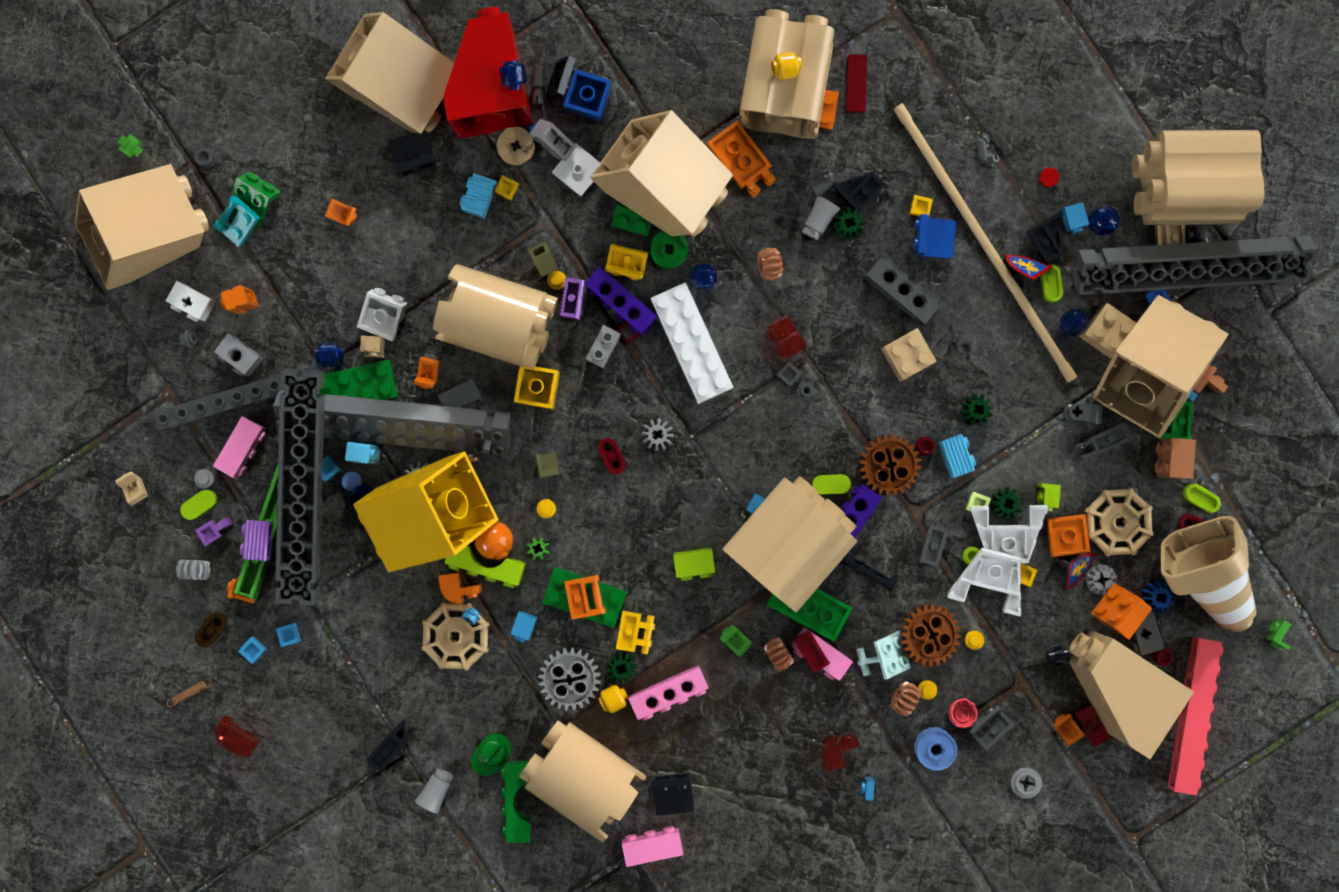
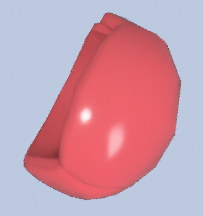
[948,698,978,729]

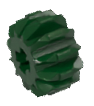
[832,207,866,241]
[960,394,994,426]
[990,487,1024,520]
[605,651,638,685]

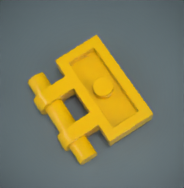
[616,610,655,654]

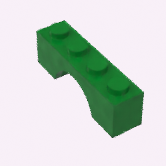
[501,761,531,843]

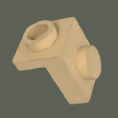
[115,472,148,506]

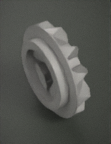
[1086,564,1117,595]
[1010,767,1042,799]

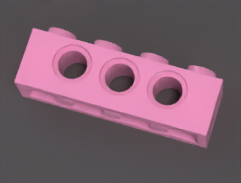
[628,665,709,721]

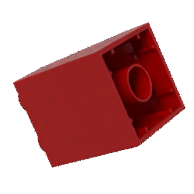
[443,7,533,139]

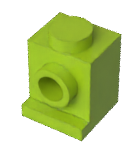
[1037,483,1061,511]

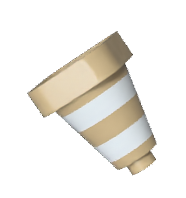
[1161,516,1257,632]

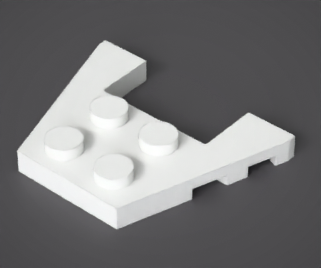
[970,505,1048,563]
[947,548,1021,616]

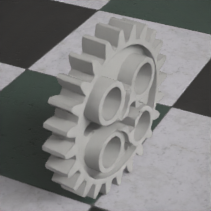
[538,647,601,711]

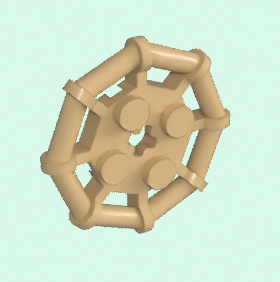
[1085,488,1154,557]
[421,602,490,671]

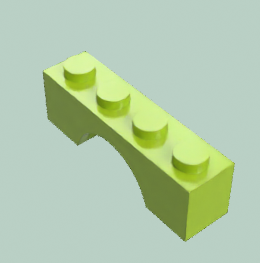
[444,545,526,588]

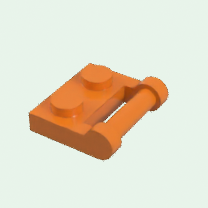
[564,575,606,620]

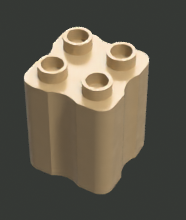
[739,9,834,139]
[1132,130,1264,225]
[722,476,858,613]

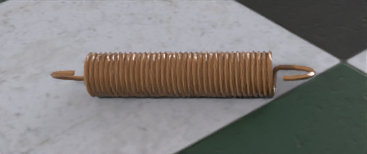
[167,679,212,707]

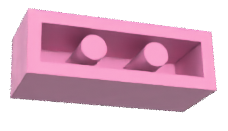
[213,416,267,478]
[791,627,853,681]
[622,826,683,867]

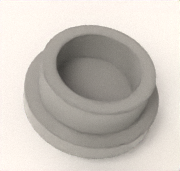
[194,469,214,488]

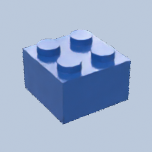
[563,69,612,122]

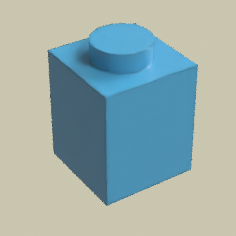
[1060,202,1089,234]
[511,611,538,642]

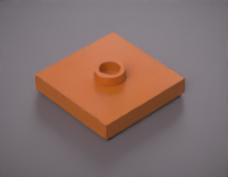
[1046,514,1090,557]

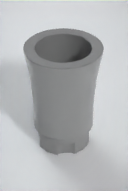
[802,196,840,241]
[415,768,453,814]

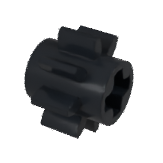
[1046,644,1070,669]

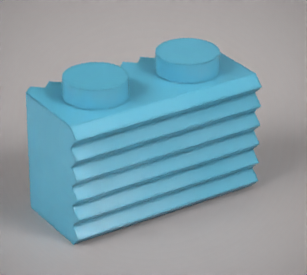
[460,173,497,219]
[938,434,976,478]
[345,442,380,464]

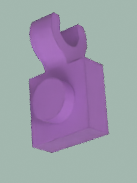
[195,517,233,547]

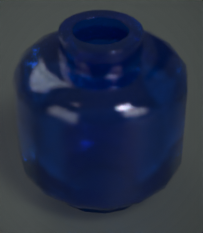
[499,60,527,91]
[689,264,717,290]
[1059,308,1089,337]
[315,342,344,368]

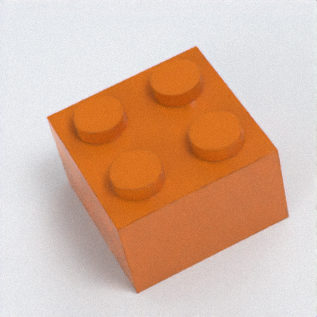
[1091,583,1152,640]

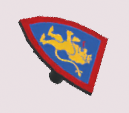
[1004,255,1052,289]
[1056,552,1096,591]

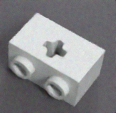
[166,281,216,322]

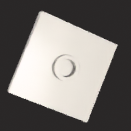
[552,143,600,197]

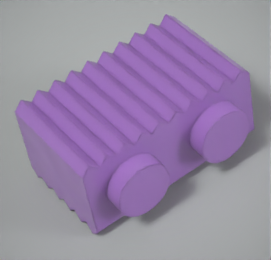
[559,278,585,321]
[240,520,274,561]

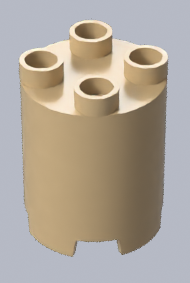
[433,264,558,369]
[519,721,646,843]

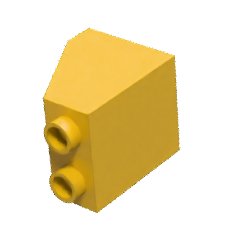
[353,451,499,573]

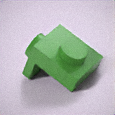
[1265,619,1291,651]
[720,625,753,658]

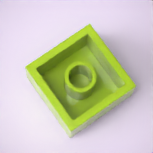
[673,548,715,581]

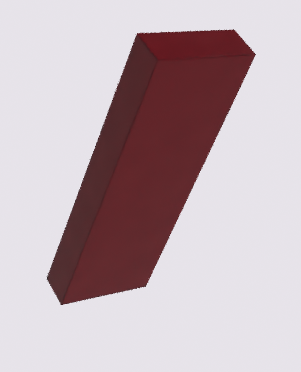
[846,54,867,113]

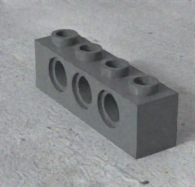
[864,257,940,326]

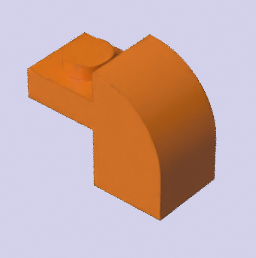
[438,572,482,604]

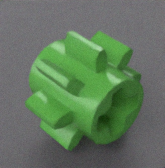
[117,134,143,158]
[527,537,550,560]

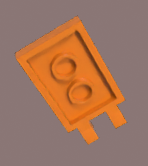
[706,121,776,198]

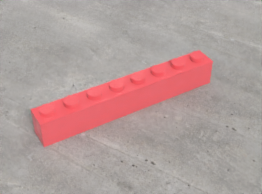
[1168,636,1223,795]

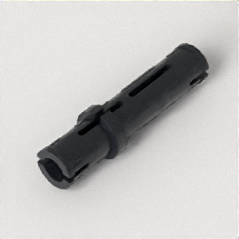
[840,553,897,592]

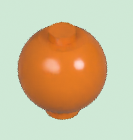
[475,521,513,561]

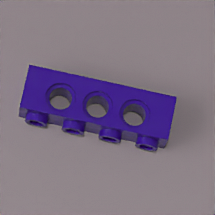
[584,266,658,336]
[840,484,883,538]

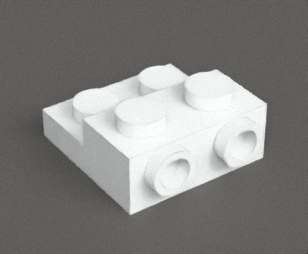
[357,288,407,341]

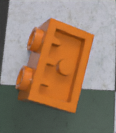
[819,90,839,130]

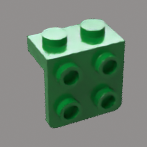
[226,172,281,228]

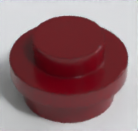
[915,437,935,456]
[1153,647,1173,666]

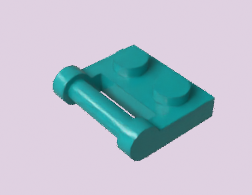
[213,196,260,247]

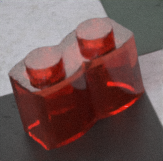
[766,315,807,360]

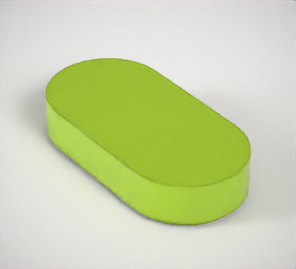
[1040,264,1063,303]
[812,474,851,494]
[1183,484,1221,513]
[180,490,217,520]

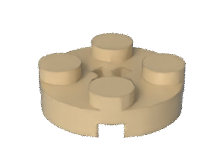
[497,127,535,166]

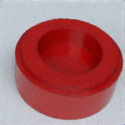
[1039,167,1060,188]

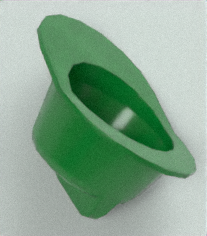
[471,734,511,776]

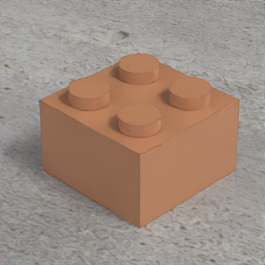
[1155,438,1196,479]

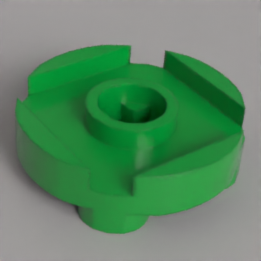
[650,231,688,269]

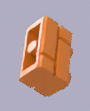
[220,285,259,315]

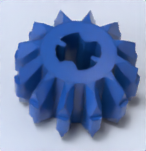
[1141,581,1176,614]

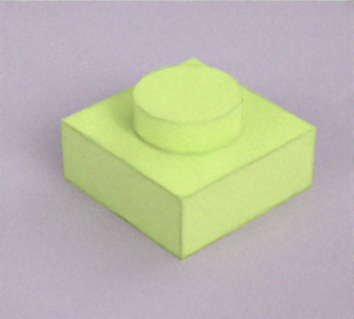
[965,492,991,512]

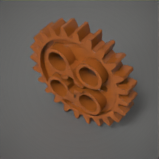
[858,434,922,496]
[899,604,961,667]

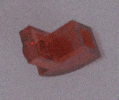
[214,715,259,758]
[821,734,860,772]

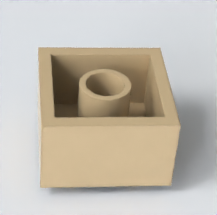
[1079,303,1137,358]
[881,328,937,382]

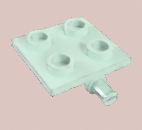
[856,631,910,680]

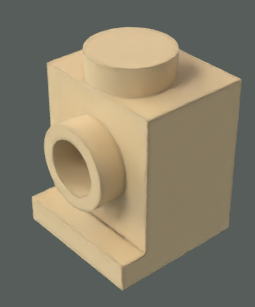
[360,336,385,358]

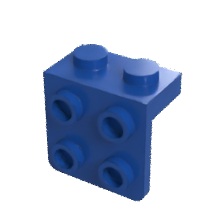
[913,214,956,259]

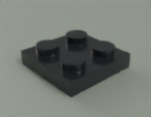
[545,56,576,99]

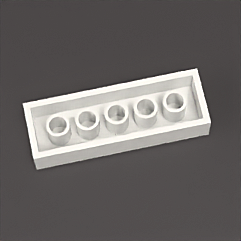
[650,282,734,404]

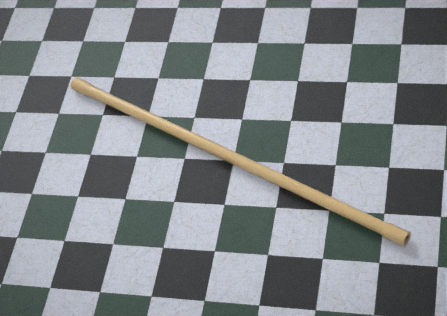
[893,103,1077,383]

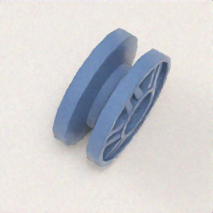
[914,727,957,770]

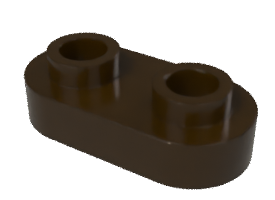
[195,612,228,647]

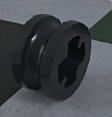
[1185,226,1199,243]

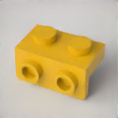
[605,244,648,280]

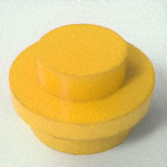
[547,271,566,290]
[537,499,556,518]
[965,630,984,650]
[918,680,937,700]

